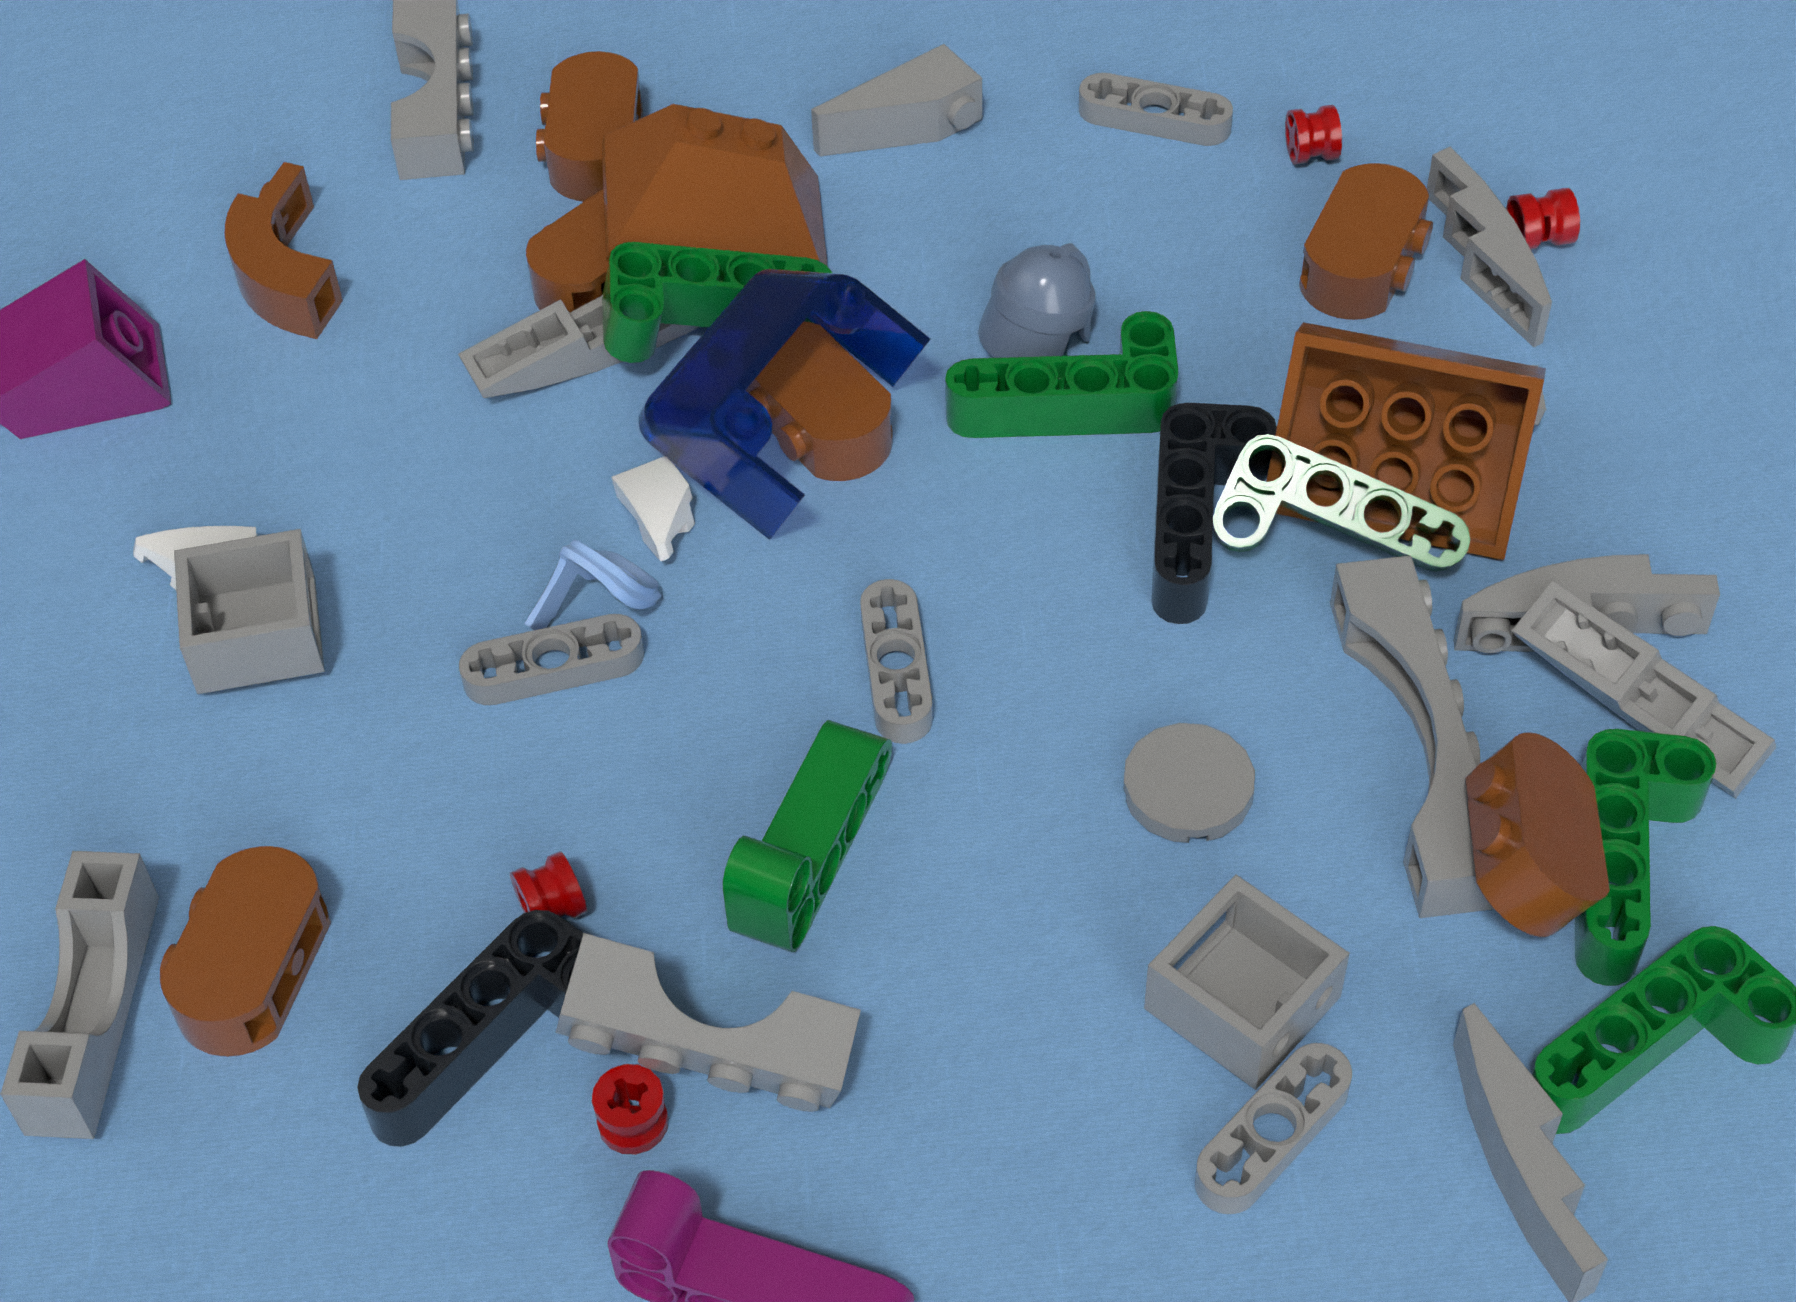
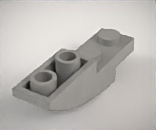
[1453,554,1720,653]

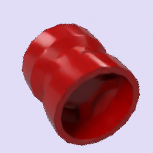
[1506,187,1580,249]

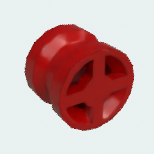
[1285,105,1342,165]
[510,851,587,919]
[592,1064,669,1155]

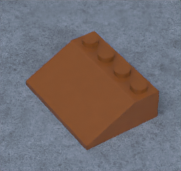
[1266,322,1546,560]

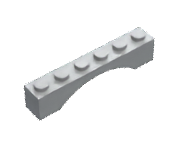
[1330,555,1494,918]

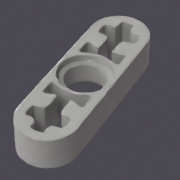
[1079,73,1233,146]
[860,579,933,744]
[459,614,644,705]
[1195,1043,1352,1214]

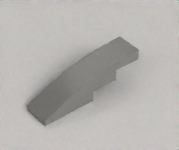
[1427,147,1552,348]
[458,295,699,398]
[1512,580,1776,799]
[1453,1003,1608,1302]

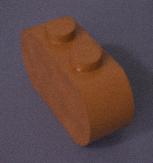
[536,51,643,202]
[1299,163,1433,320]
[526,189,609,313]
[742,321,893,481]
[1465,732,1610,937]
[160,846,331,1057]

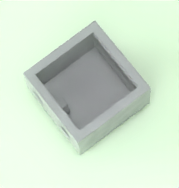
[174,529,325,694]
[1144,874,1350,1090]

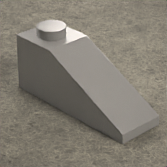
[811,44,982,156]

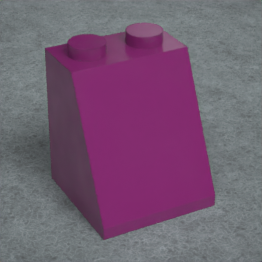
[0,259,171,439]

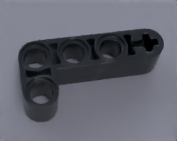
[1151,403,1277,624]
[357,910,584,1147]

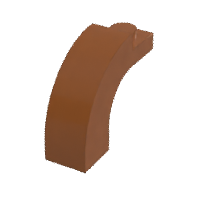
[224,162,343,339]

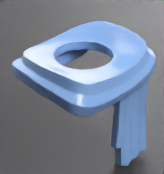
[524,539,662,630]

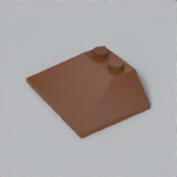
[602,104,828,267]

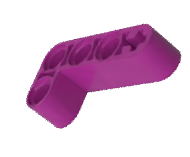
[607,1170,915,1302]

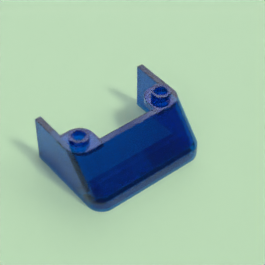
[638,269,931,540]

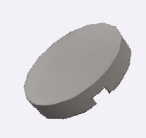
[1123,723,1255,843]

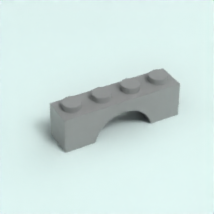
[391,0,474,180]
[0,851,159,1139]
[556,933,861,1112]

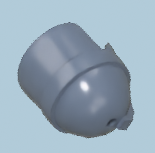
[978,243,1095,358]

